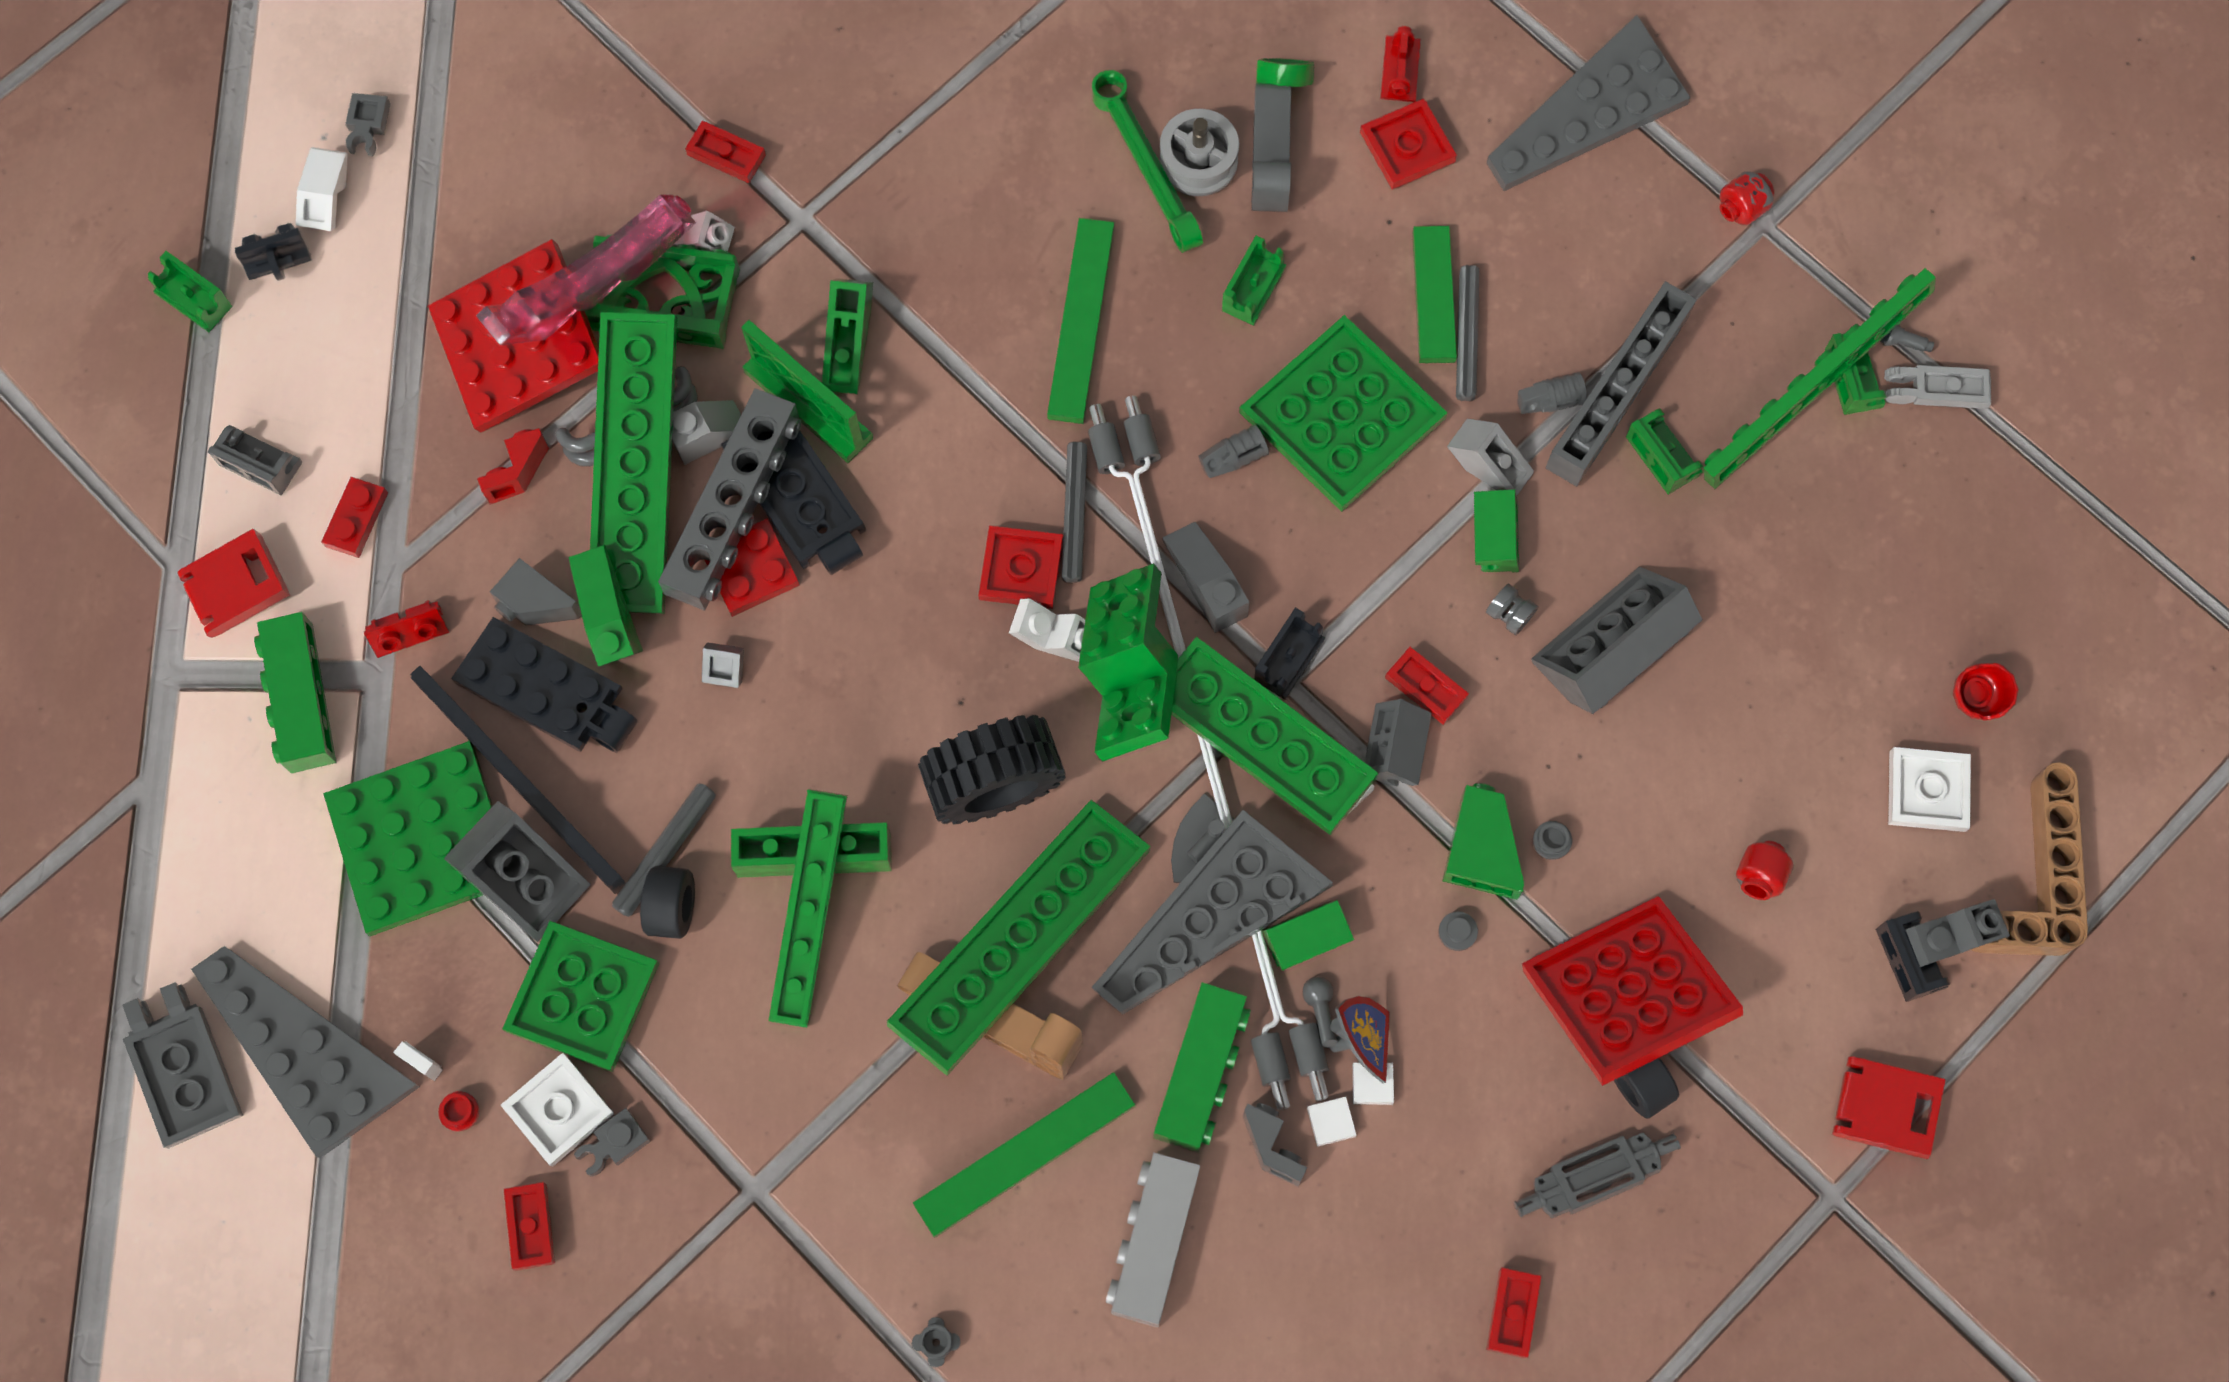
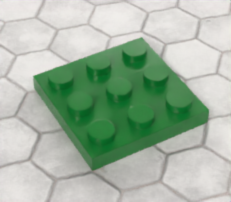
[502,921,660,1072]

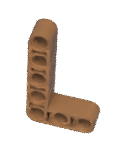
[1972,762,2088,956]
[897,952,1083,1080]

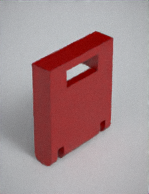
[177,528,290,638]
[1832,1056,1946,1160]

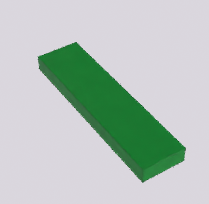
[1412,226,1457,363]

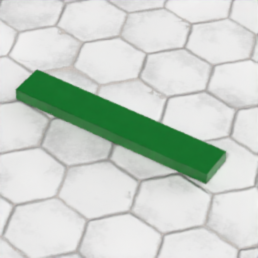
[1047,218,1114,424]
[768,789,848,1028]
[913,1072,1135,1238]

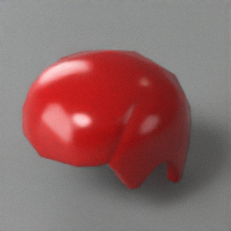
[1953,663,2019,720]

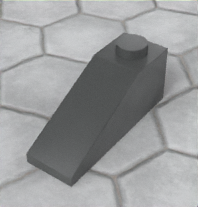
[1162,522,1250,633]

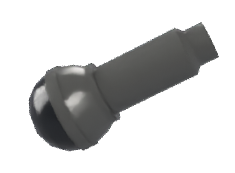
[1880,324,1934,352]

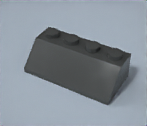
[1531,566,1703,714]

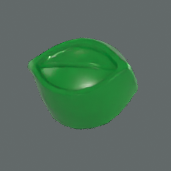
[1256,58,1314,87]

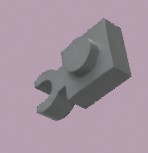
[345,93,391,156]
[574,1108,651,1177]

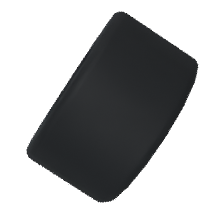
[640,866,695,939]
[1613,1057,1679,1119]

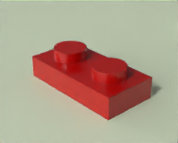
[685,120,766,183]
[321,477,388,558]
[1385,647,1469,725]
[504,1182,555,1271]
[1486,1268,1542,1359]

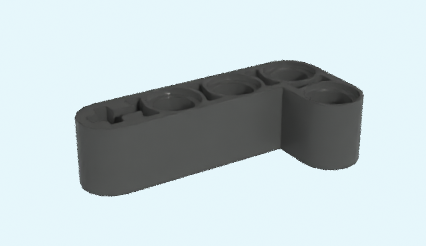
[1251,83,1291,212]

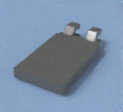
[122,982,243,1149]

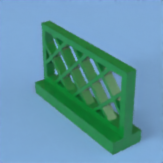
[741,320,873,463]

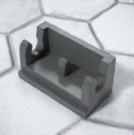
[207,425,303,496]
[1365,699,1432,786]

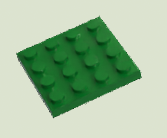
[1239,315,1448,512]
[323,741,493,937]

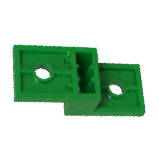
[1078,563,1179,761]

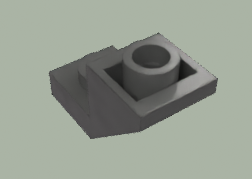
[1906,899,2010,967]
[1243,1102,1307,1187]

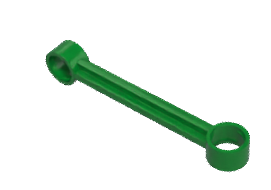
[1092,70,1203,253]

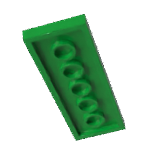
[1172,636,1378,836]

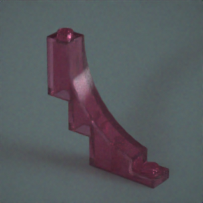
[476,195,696,345]

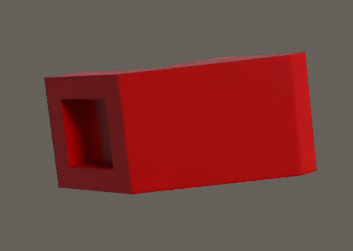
[477,428,549,505]

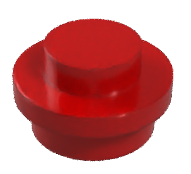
[438,1091,479,1132]

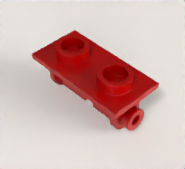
[1380,26,1421,102]
[364,600,449,658]

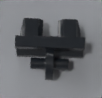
[235,223,312,281]

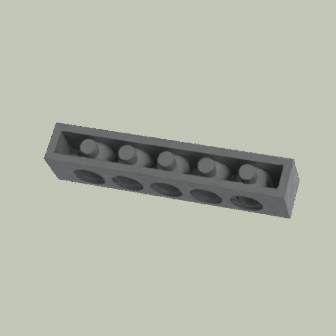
[1546,281,1697,487]
[658,388,801,611]

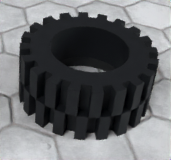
[918,715,1066,825]

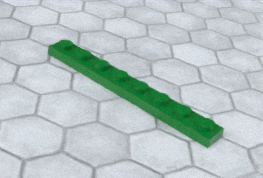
[1703,268,1936,489]

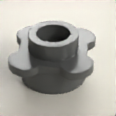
[912,1317,961,1368]

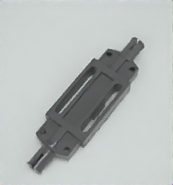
[1514,1132,1681,1219]

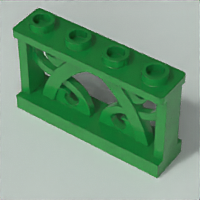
[581,234,740,349]

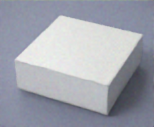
[393,1041,442,1081]
[1352,1063,1394,1105]
[1307,1097,1356,1147]

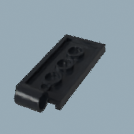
[721,430,866,575]
[451,617,638,753]

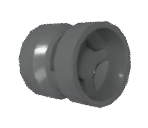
[1486,583,1539,636]

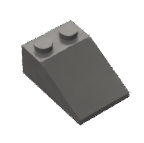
[444,801,591,942]

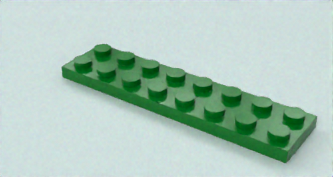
[590,312,678,614]
[887,800,1151,1076]

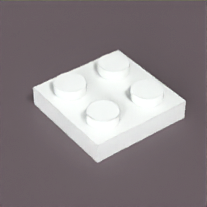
[1888,747,1971,832]
[501,1053,614,1167]

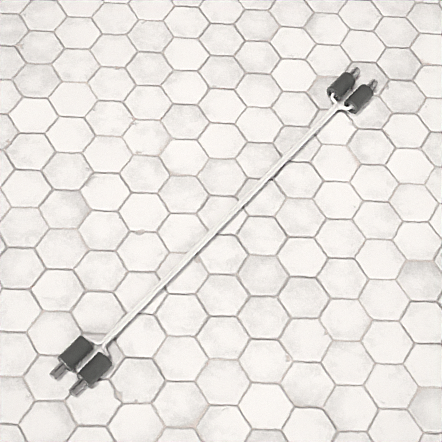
[1088,396,1329,1110]

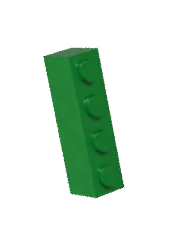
[254,612,336,774]
[731,822,892,878]
[1153,982,1251,1153]

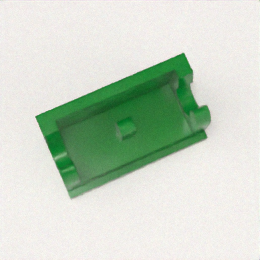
[1222,235,1286,326]
[148,251,233,333]
[1824,333,1887,415]
[1626,408,1703,495]
[1474,489,1519,573]
[1262,900,1354,970]

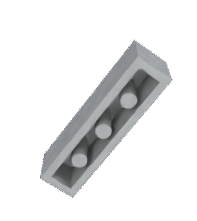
[1106,1153,1200,1327]

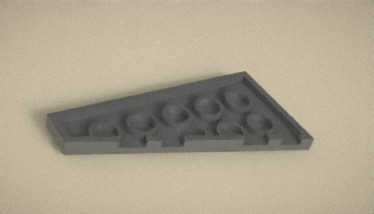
[1487,15,1691,191]
[1092,810,1334,1015]
[191,946,420,1158]

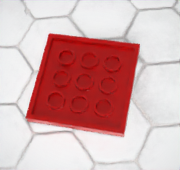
[428,239,599,433]
[1522,896,1743,1086]

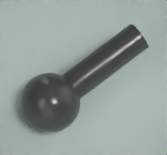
[1302,976,1337,1047]

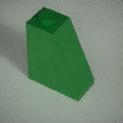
[1442,783,1524,900]

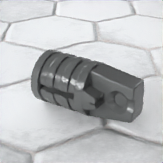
[1517,372,1587,414]
[1199,424,1269,478]

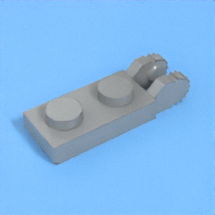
[1884,365,1991,409]

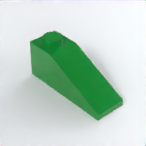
[822,279,873,394]
[568,545,643,667]

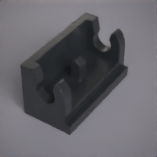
[1254,607,1325,700]
[1875,911,1950,1002]

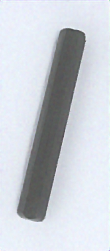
[1456,265,1480,401]
[1062,442,1087,583]
[612,783,716,917]

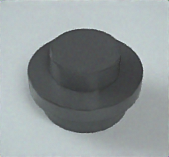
[1533,821,1572,860]
[1438,912,1478,951]

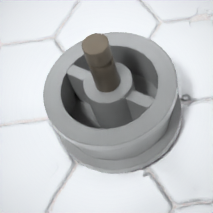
[1160,109,1239,196]

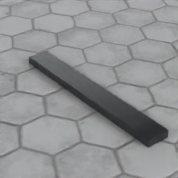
[410,666,626,895]

